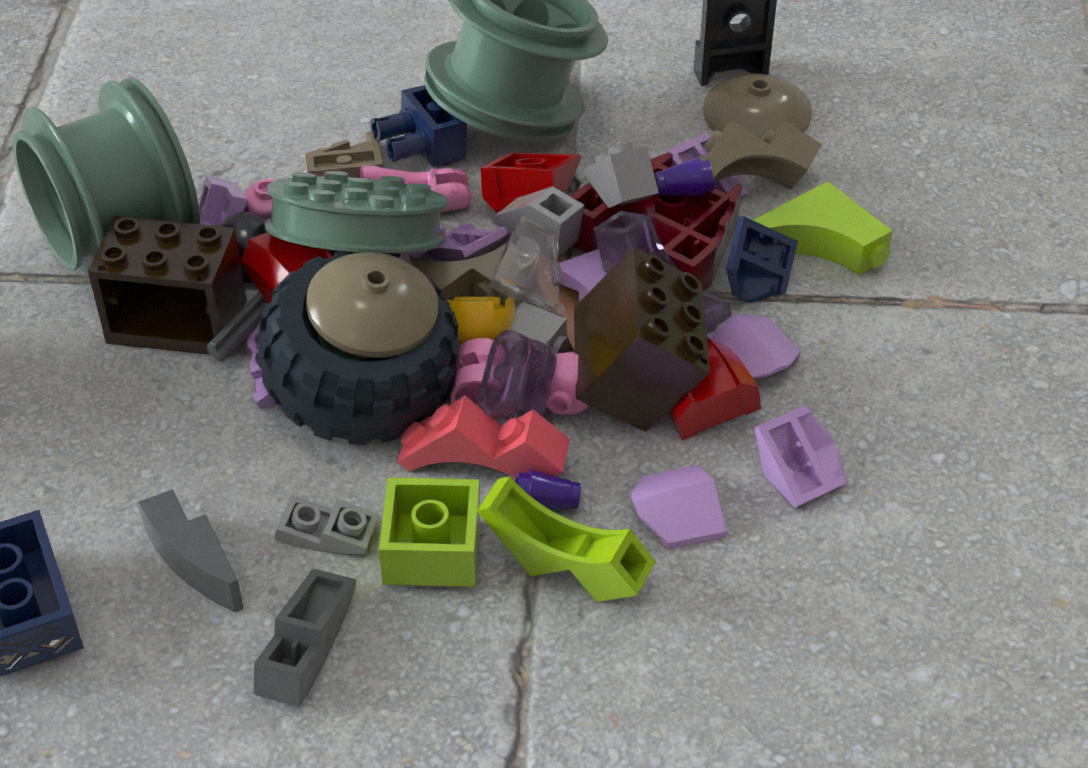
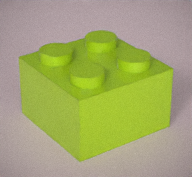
[379,477,481,587]

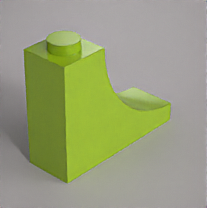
[753,181,893,276]

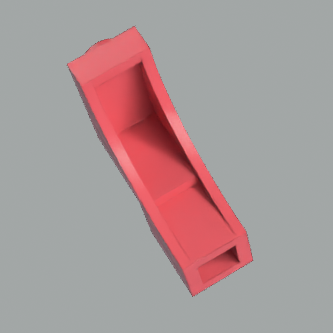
[397,396,570,478]

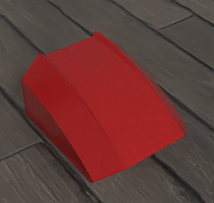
[480,152,581,213]
[240,232,338,303]
[668,337,762,440]

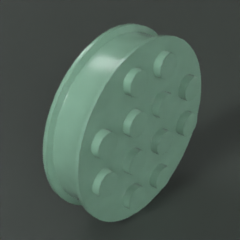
[265,171,448,254]

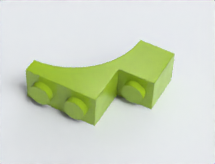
[477,476,656,602]

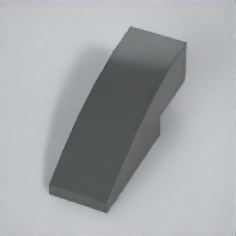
[138,489,244,612]
[254,569,356,706]

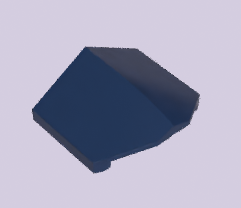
[726,216,798,303]

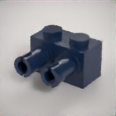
[370,85,467,167]

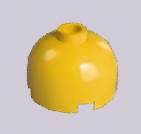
[446,297,515,347]

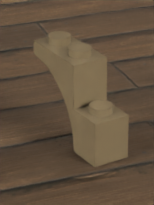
[699,120,822,189]
[409,244,535,306]

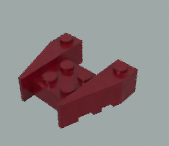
[570,152,743,292]

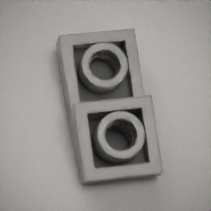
[274,495,380,554]

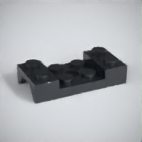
[693,0,777,86]

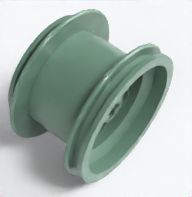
[424,0,608,142]
[12,78,200,277]

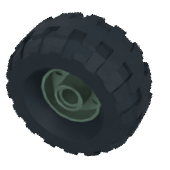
[259,251,460,445]

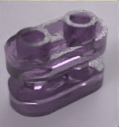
[478,330,557,421]

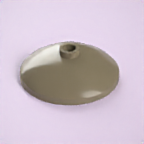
[703,73,812,139]
[306,252,439,358]

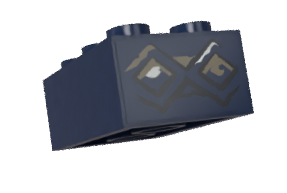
[0,510,84,677]

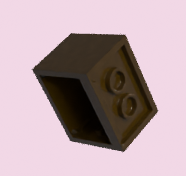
[88,216,247,355]
[574,246,710,432]

